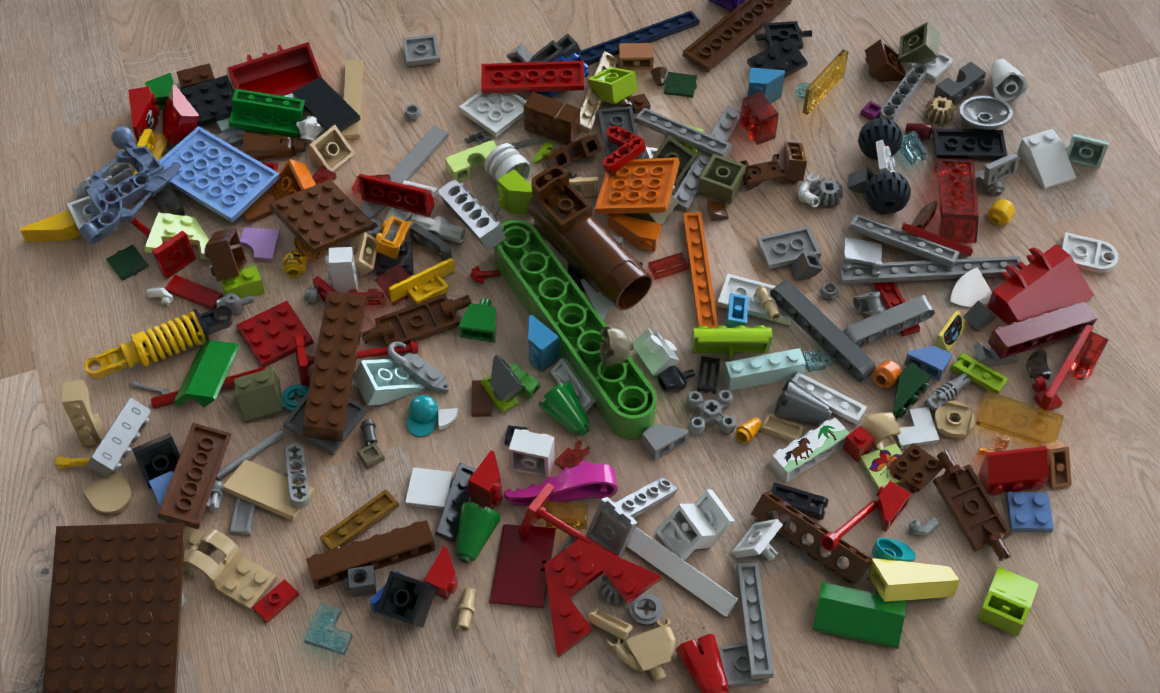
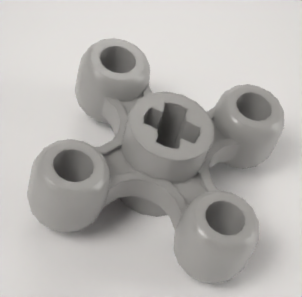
[687,390,736,435]

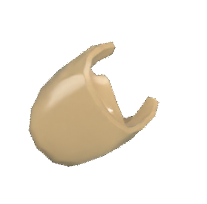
[862,412,901,449]

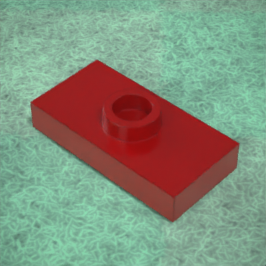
[312,276,337,302]
[252,579,299,623]

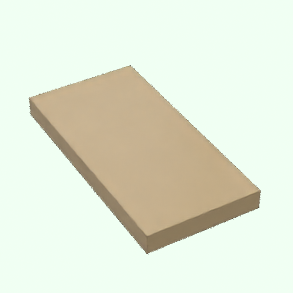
[223,459,315,521]

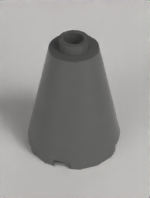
[774,380,832,424]

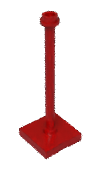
[108,201,196,279]
[295,334,418,388]
[518,483,642,567]

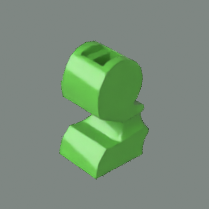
[510,363,541,399]

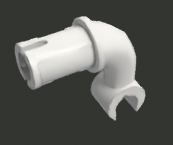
[798,173,820,207]

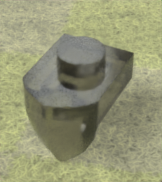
[1026,348,1051,380]

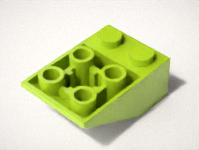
[977,566,1038,637]

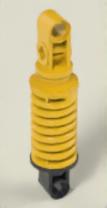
[84,306,233,380]

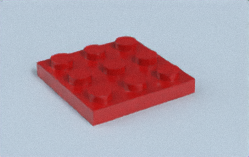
[236,301,314,368]

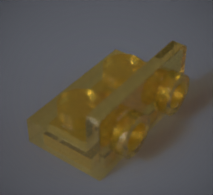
[546,502,588,530]

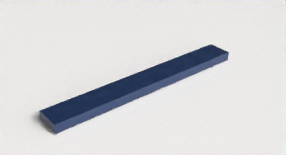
[575,10,700,66]

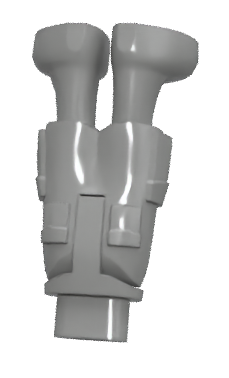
[73,163,133,200]

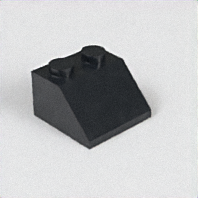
[132,433,180,489]
[376,571,437,628]

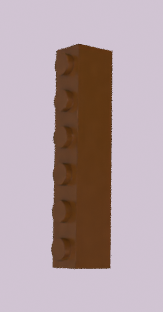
[306,520,436,590]

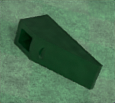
[892,363,930,420]

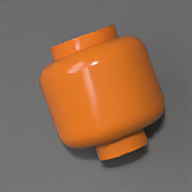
[873,360,902,389]

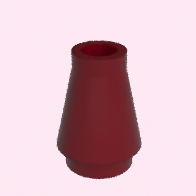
[905,123,933,140]

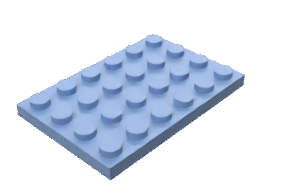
[159,126,280,223]

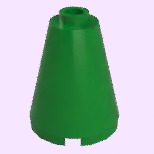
[538,381,590,436]
[455,502,501,563]

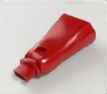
[676,634,729,693]

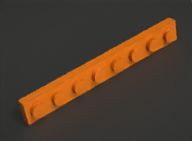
[683,212,718,328]

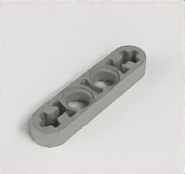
[285,443,309,509]

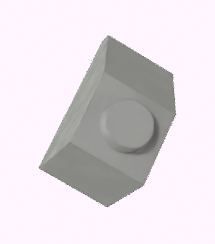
[642,424,689,461]

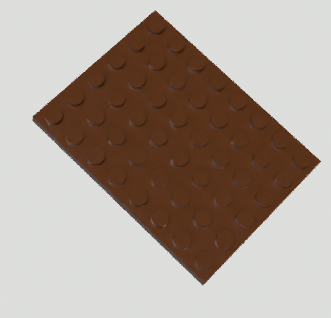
[42,522,186,693]

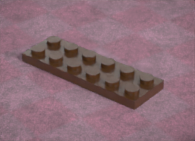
[158,423,232,530]

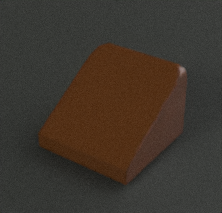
[707,200,729,221]

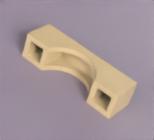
[62,380,103,446]

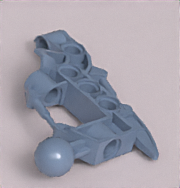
[78,126,180,245]

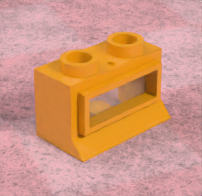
[374,216,412,259]

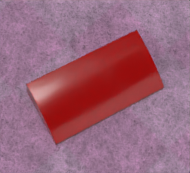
[358,174,435,217]

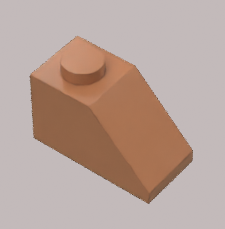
[1040,441,1072,489]

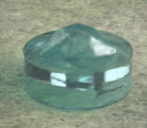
[796,82,813,99]

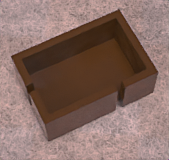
[524,92,580,145]
[204,227,247,281]

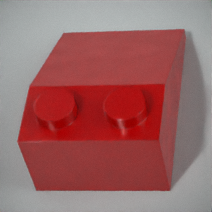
[162,85,200,144]

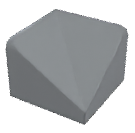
[506,44,533,63]

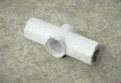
[411,214,466,243]

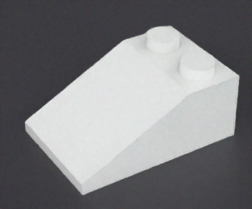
[1017,129,1076,190]

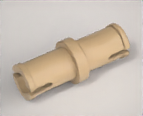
[755,286,781,321]
[456,588,477,632]

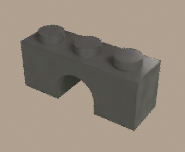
[933,61,986,105]

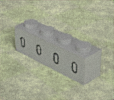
[86,397,151,478]

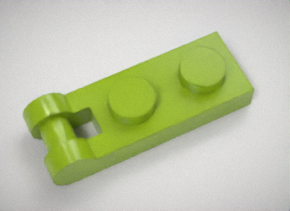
[950,353,1009,396]

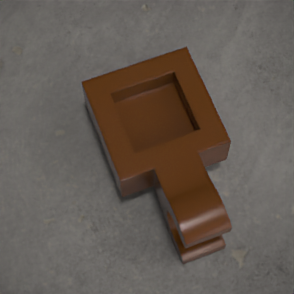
[620,94,651,114]

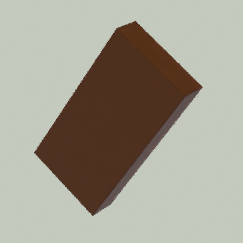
[471,380,492,417]

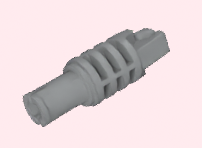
[924,373,970,411]

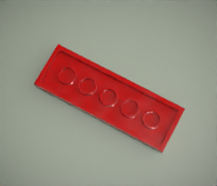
[481,61,584,93]

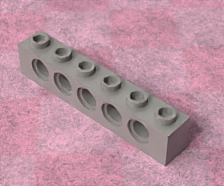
[437,179,506,251]

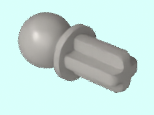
[207,481,225,512]

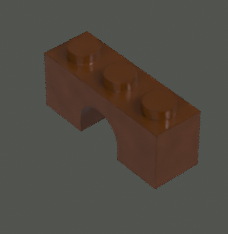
[543,134,602,168]

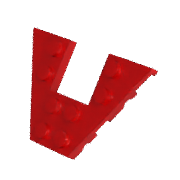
[544,539,662,657]

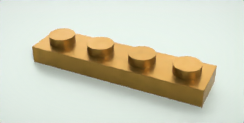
[320,489,399,551]

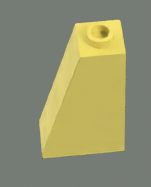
[868,558,959,602]

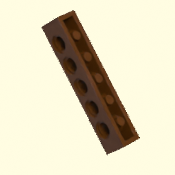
[751,491,872,583]

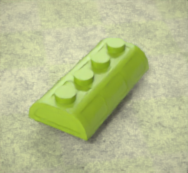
[692,325,772,359]

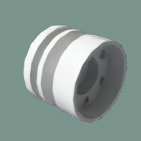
[484,144,532,182]

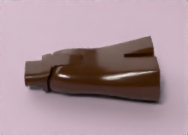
[243,132,305,161]

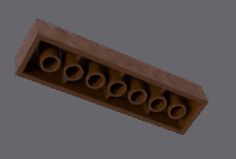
[302,291,366,442]

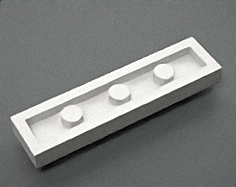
[792,372,867,425]

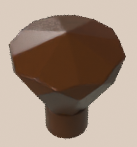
[651,67,667,86]

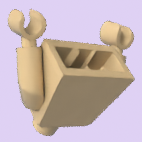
[608,618,676,681]

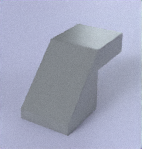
[973,342,1018,367]

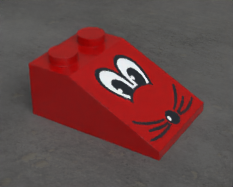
[128,86,160,142]

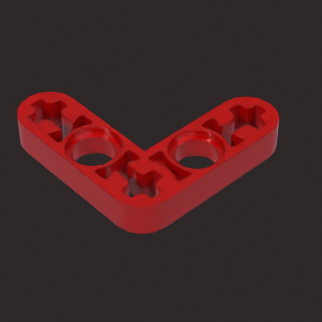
[603,126,646,173]

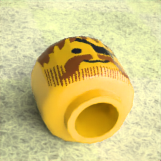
[282,249,307,278]

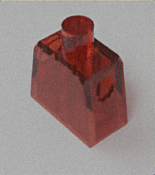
[1072,331,1109,380]

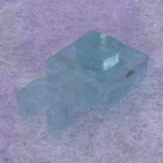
[802,350,837,372]

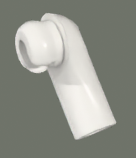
[147,288,173,307]

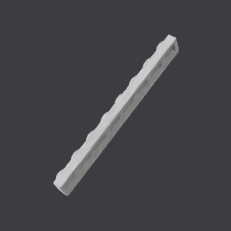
[674,105,743,212]

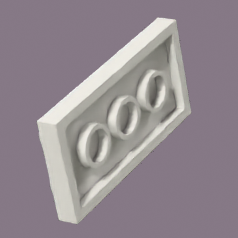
[717,274,792,325]

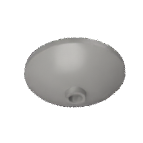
[959,96,1013,130]

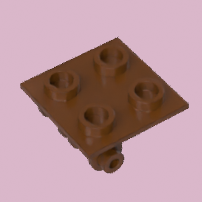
[888,443,944,493]

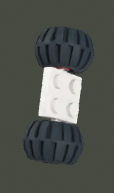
[858,118,911,214]

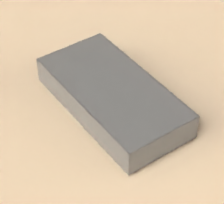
[229,497,257,536]

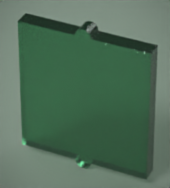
[664,72,697,98]
[106,244,149,281]

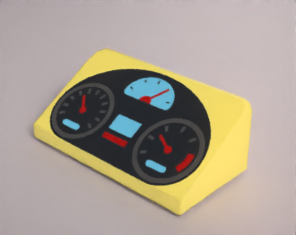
[935,310,965,352]

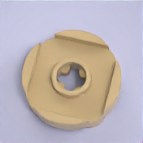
[934,401,975,439]

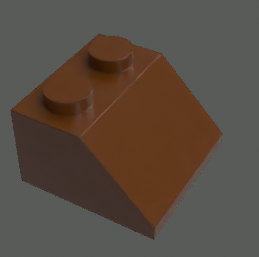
[864,39,906,82]

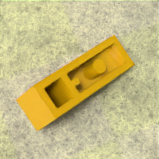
[20,210,81,242]

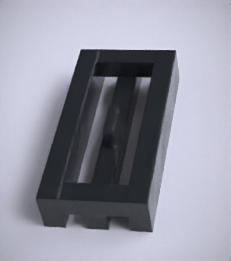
[697,356,720,394]

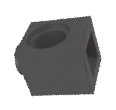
[345,565,377,597]

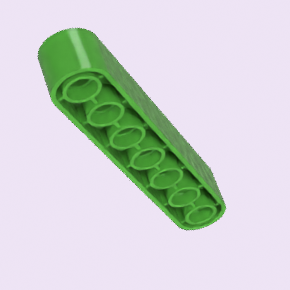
[494,220,657,440]

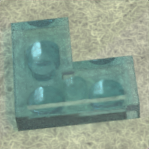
[304,602,353,655]

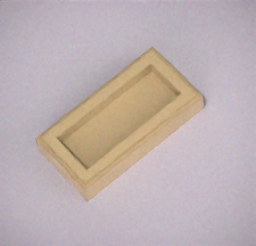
[760,413,805,443]
[587,608,634,640]

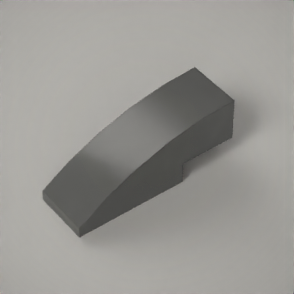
[529,34,581,62]

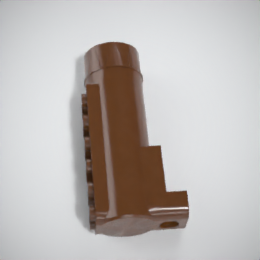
[527,165,653,310]

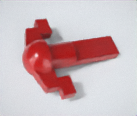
[470,266,500,284]

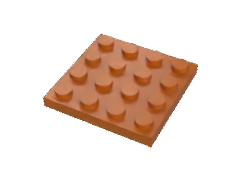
[595,158,680,214]

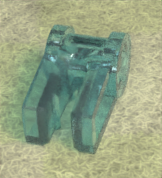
[899,131,927,164]

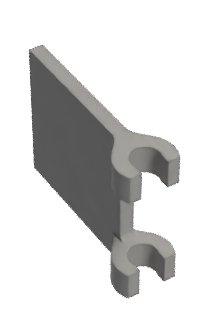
[842,237,882,277]

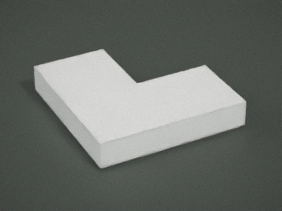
[896,407,939,449]

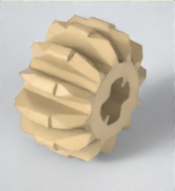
[925,96,955,125]

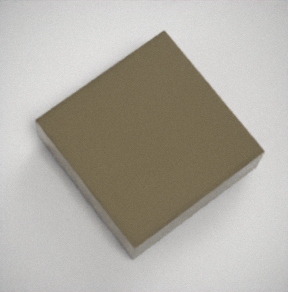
[357,442,385,469]

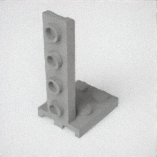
[586,477,678,557]

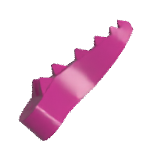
[504,460,618,506]

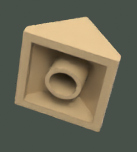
[308,125,355,174]

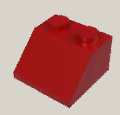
[468,450,503,510]

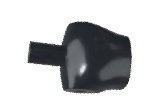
[657,365,695,393]

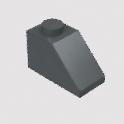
[490,355,526,402]

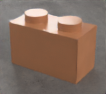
[619,43,654,70]

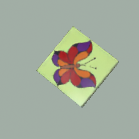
[860,444,907,490]

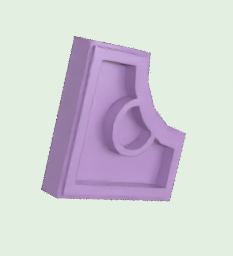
[240,227,280,262]

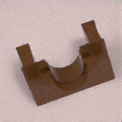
[740,154,786,191]

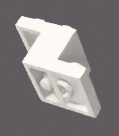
[656,490,734,561]

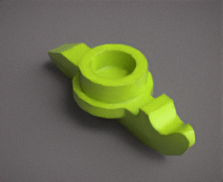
[532,142,554,164]

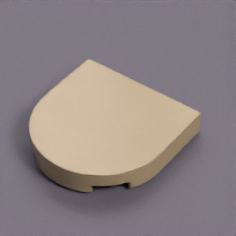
[83,470,132,515]

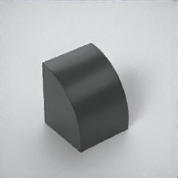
[848,167,875,193]
[790,252,823,281]
[963,300,996,330]

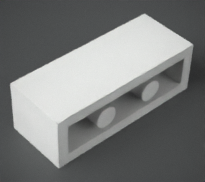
[325,247,358,295]

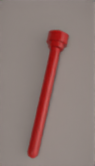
[820,500,878,552]

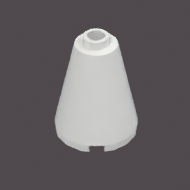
[991,59,1028,102]

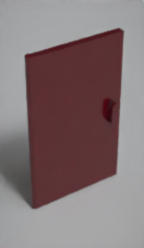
[489,524,556,608]

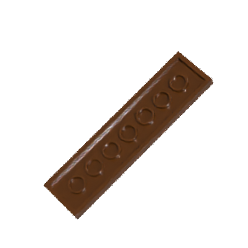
[682,0,792,72]

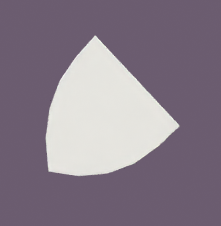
[950,267,992,307]

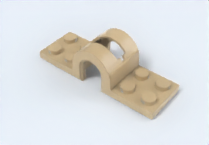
[183,526,277,611]

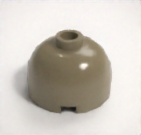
[600,326,634,366]

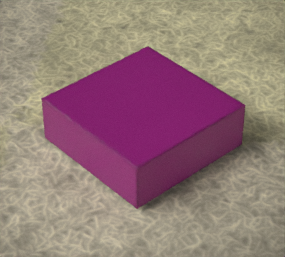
[860,101,882,121]

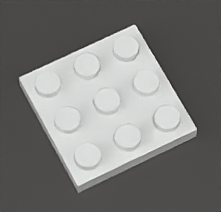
[459,91,526,137]

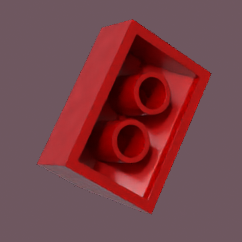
[978,446,1048,495]

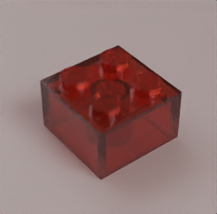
[739,91,779,145]

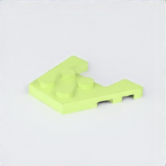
[144,213,210,260]

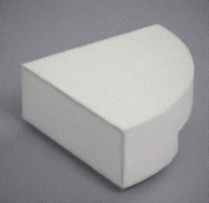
[438,408,458,430]

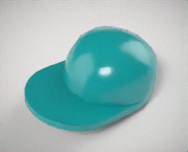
[406,395,438,437]
[872,538,916,562]

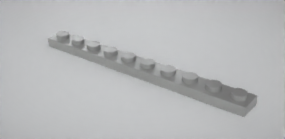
[838,256,1021,284]

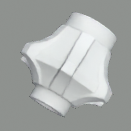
[296,116,324,143]

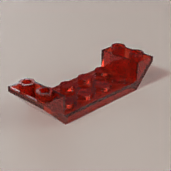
[933,157,979,243]

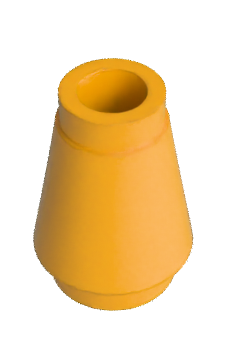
[735,417,762,444]

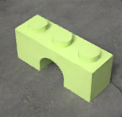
[445,140,497,183]

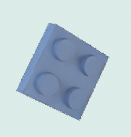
[1006,492,1054,533]

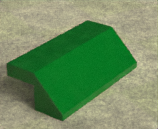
[229,89,305,138]
[174,340,240,407]
[813,582,907,649]

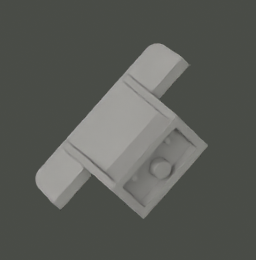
[958,153,1021,187]

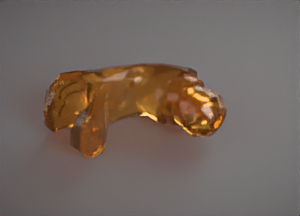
[977,434,1010,458]

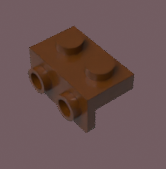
[176,63,215,89]

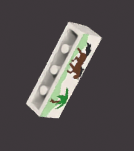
[771,417,850,483]

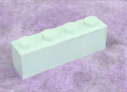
[724,348,806,391]

